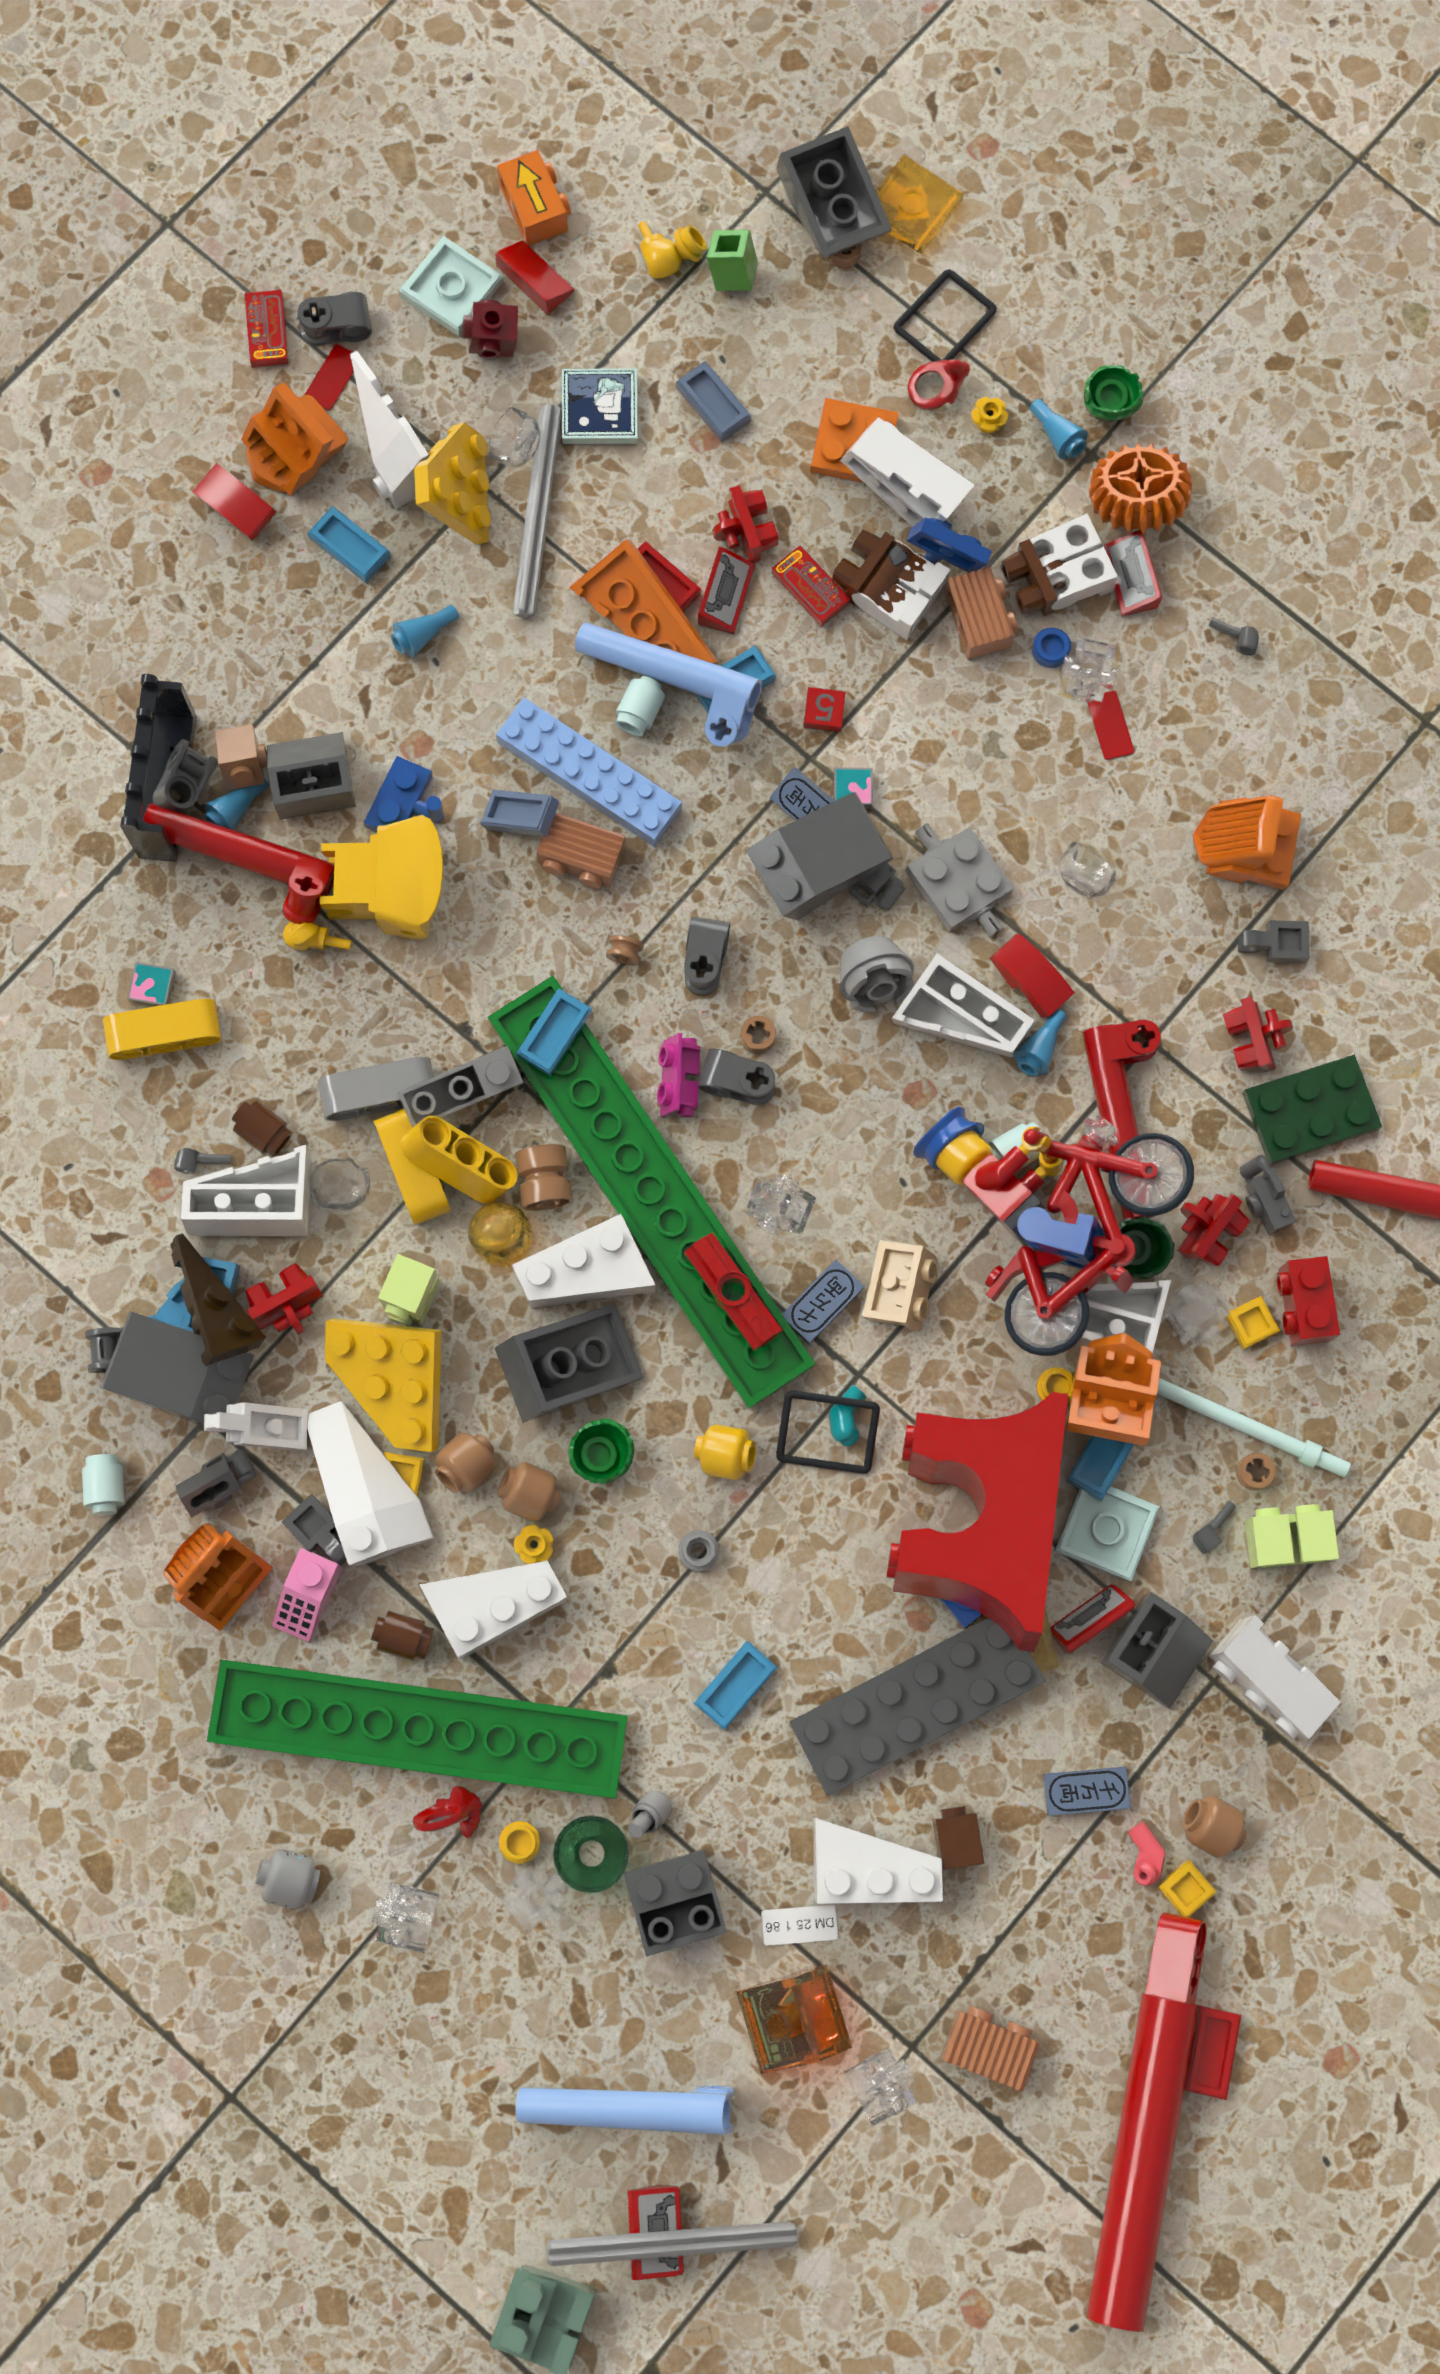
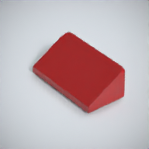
[495,240,574,315]

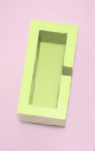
[378,1253,441,1327]
[1245,1504,1339,1569]

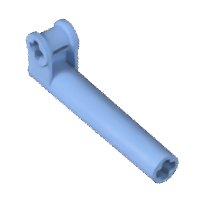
[575,622,762,747]
[516,2085,734,2135]

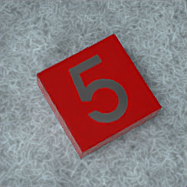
[803,687,846,732]

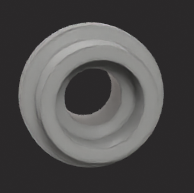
[679,1530,719,1571]

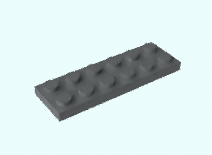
[789,1618,1046,1796]

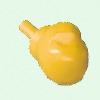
[638,221,684,279]
[282,922,352,951]

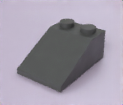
[776,126,892,259]
[746,792,894,921]
[495,1303,644,1423]
[101,1311,254,1427]

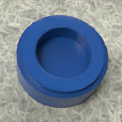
[1032,627,1071,668]

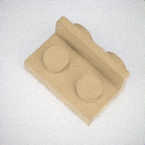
[862,1240,938,1332]

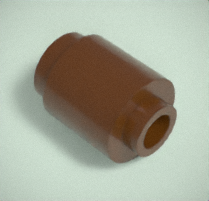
[232,1100,293,1157]
[371,1611,434,1661]

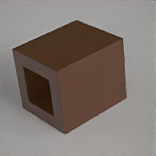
[932,1806,985,1870]

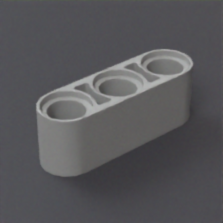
[318,1057,434,1121]

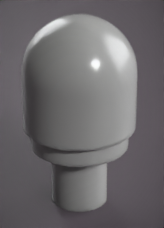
[628,1791,672,1838]

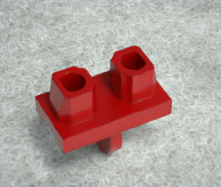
[712,485,779,563]
[1223,996,1293,1072]
[1177,1194,1250,1266]
[245,1263,323,1335]

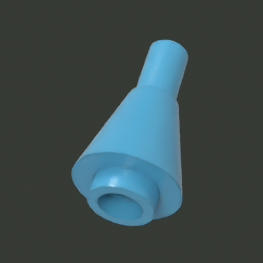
[1029,399,1088,459]
[391,605,459,658]
[204,778,269,830]
[1014,1009,1067,1077]

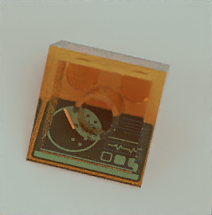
[736,1964,852,2074]

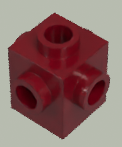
[462,299,518,359]

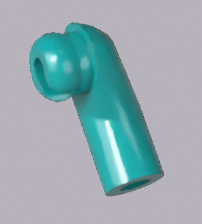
[829,1385,867,1447]

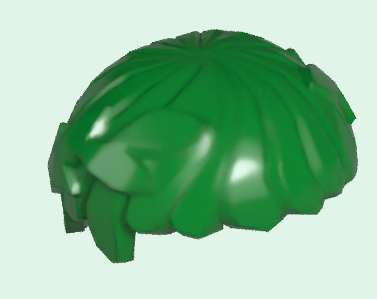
[1083,365,1144,422]
[568,1419,634,1484]

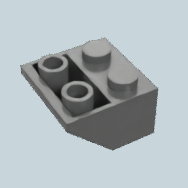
[267,732,356,820]
[1100,1592,1213,1709]
[624,1849,727,1957]

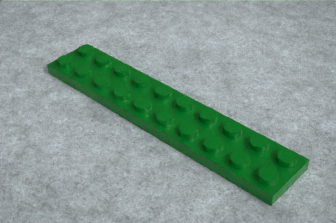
[206,1659,628,1799]

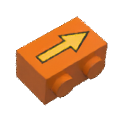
[497,150,571,246]

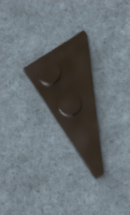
[170,1233,266,1366]

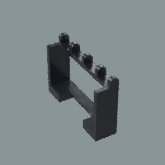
[120,674,197,862]

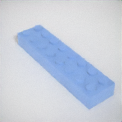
[496,697,682,847]

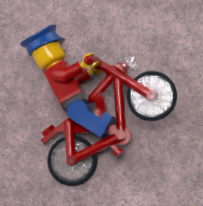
[913,1106,1194,1356]

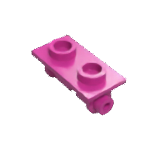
[657,1033,700,1118]

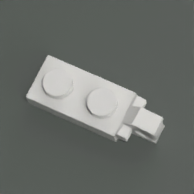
[204,1402,308,1451]

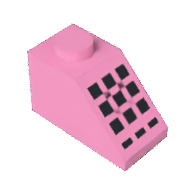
[272,1548,343,1643]

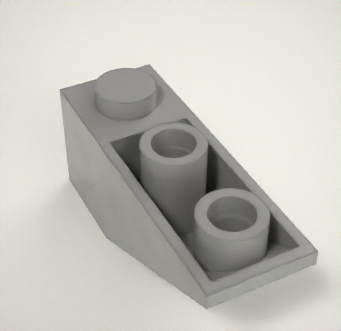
[397,1046,523,1128]

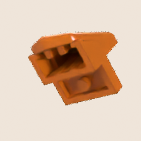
[241,382,348,496]
[1192,795,1301,890]
[1066,1333,1161,1447]
[163,1523,273,1631]

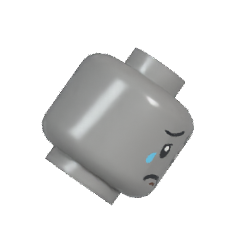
[255,1849,320,1910]

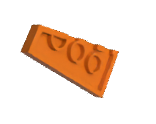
[569,539,719,665]

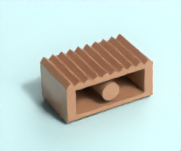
[945,567,1018,660]
[536,813,626,889]
[940,2005,1040,2092]

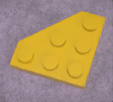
[414,422,491,545]
[325,1318,442,1452]

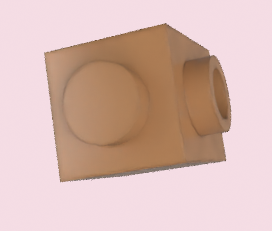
[214,724,267,791]

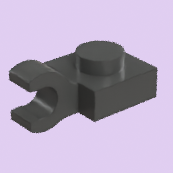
[1238,920,1310,963]
[282,1494,347,1565]

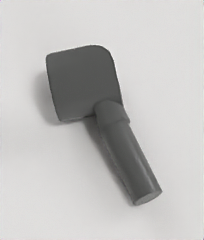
[1209,617,1259,656]
[174,1148,231,1174]
[1193,1501,1236,1554]

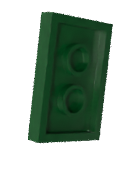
[1242,1054,1382,1166]

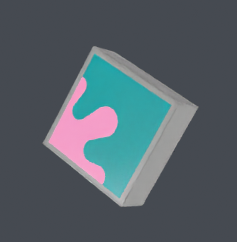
[833,767,873,809]
[127,962,176,1007]

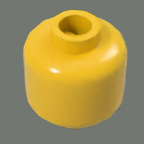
[694,1424,757,1480]

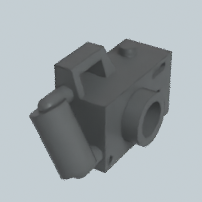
[850,863,906,910]
[1239,1155,1296,1236]
[176,1450,257,1518]

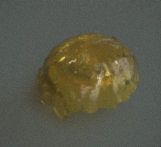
[467,1202,532,1267]

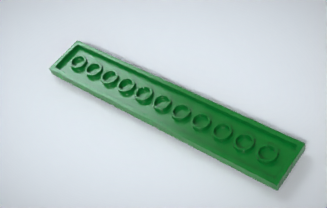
[487,976,815,1410]

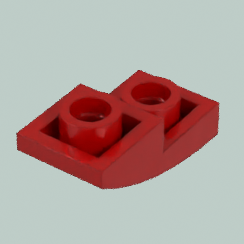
[192,463,276,541]
[989,934,1075,1018]

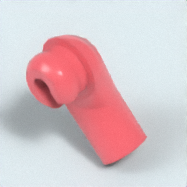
[1127,1821,1165,1886]

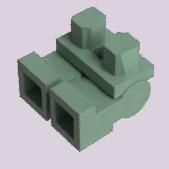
[489,2265,597,2374]

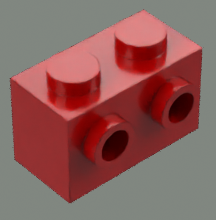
[1276,1256,1340,1346]

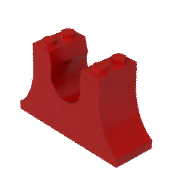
[886,1392,1068,1652]

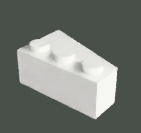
[840,417,975,527]
[892,954,1035,1057]
[181,1145,312,1236]
[512,1214,656,1308]
[1029,1280,1171,1353]
[419,1561,569,1660]
[1208,1615,1341,1740]
[813,1818,943,1904]

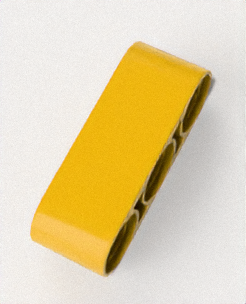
[103,999,222,1060]
[373,1109,451,1225]
[401,1116,518,1204]

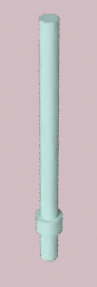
[1157,1378,1351,1477]

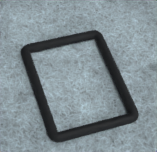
[894,269,997,362]
[776,1390,880,1474]

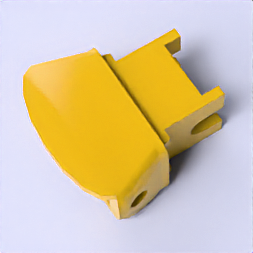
[320,815,444,940]

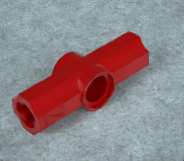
[684,1233,783,1351]

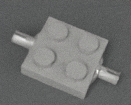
[905,823,1014,938]

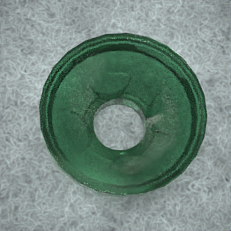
[553,1815,629,1893]

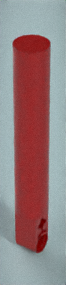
[1086,1912,1207,2332]

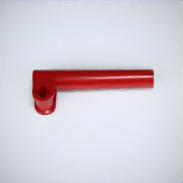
[143,803,334,924]
[1082,1020,1161,1220]
[1308,1159,1440,1220]

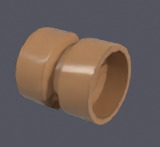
[515,1144,573,1211]

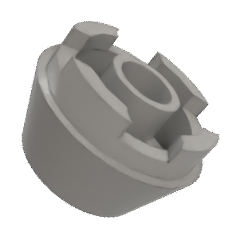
[840,936,915,1013]

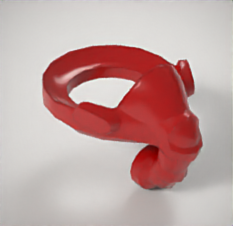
[907,359,970,410]
[413,1786,482,1838]

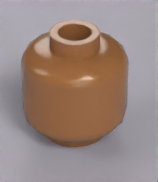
[435,1433,495,1493]
[497,1462,561,1522]
[1182,1795,1247,1857]

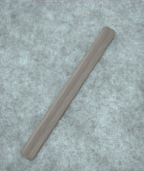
[513,404,562,618]
[546,2221,797,2266]

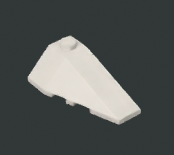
[350,351,429,509]
[307,1401,434,1567]

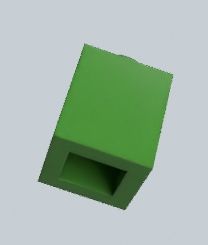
[707,229,758,291]

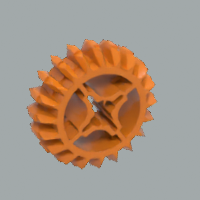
[1089,442,1192,535]

